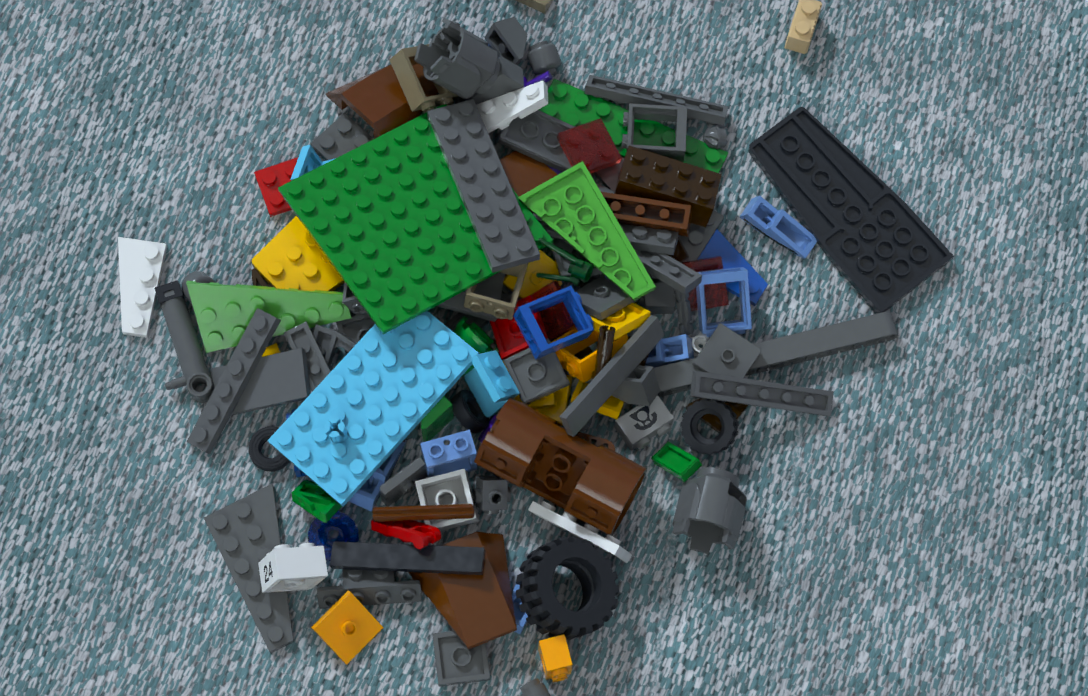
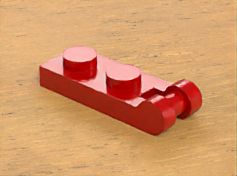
[371,520,441,549]

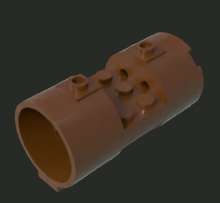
[474,397,647,536]

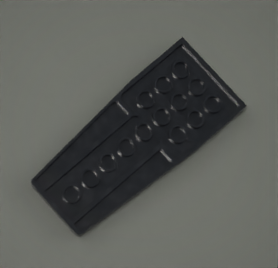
[748,107,954,314]

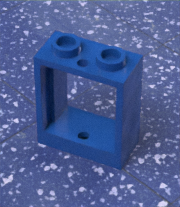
[513,286,594,360]

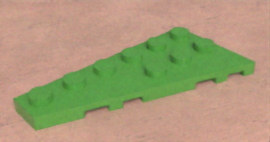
[518,161,656,301]
[186,281,351,353]

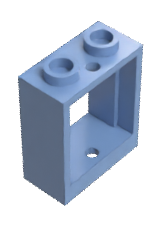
[696,267,752,337]
[420,430,477,478]

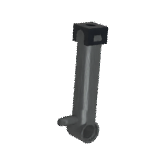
[154,280,214,403]

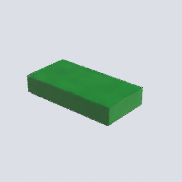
[651,441,702,482]

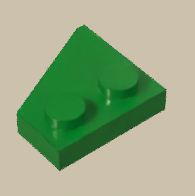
[292,480,342,523]

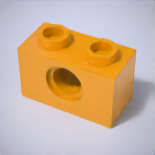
[538,634,573,682]

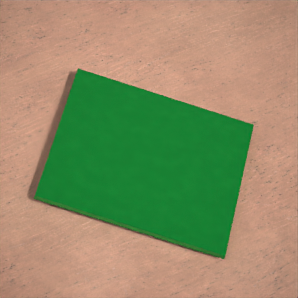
[278,104,553,334]

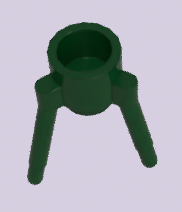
[536,238,594,286]

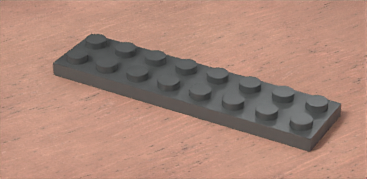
[427,99,540,273]

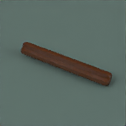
[372,504,475,522]

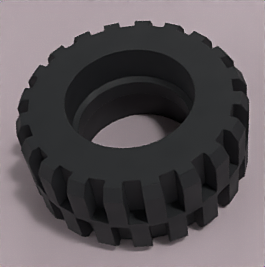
[516,536,619,640]

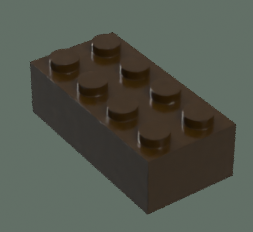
[614,146,722,228]

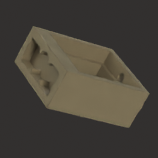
[390,44,458,112]
[464,263,528,320]

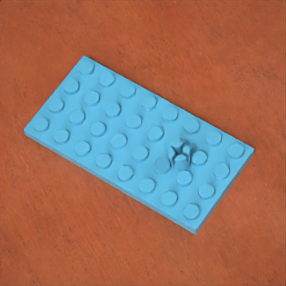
[267,311,479,507]

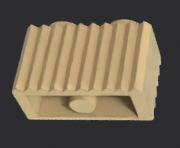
[784,0,822,54]

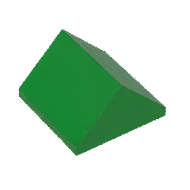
[421,396,454,442]

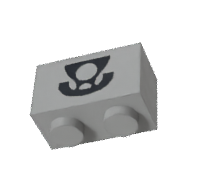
[614,395,674,451]

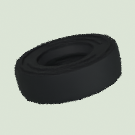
[451,390,489,433]
[248,426,290,472]

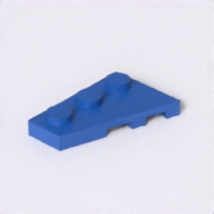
[692,229,768,306]

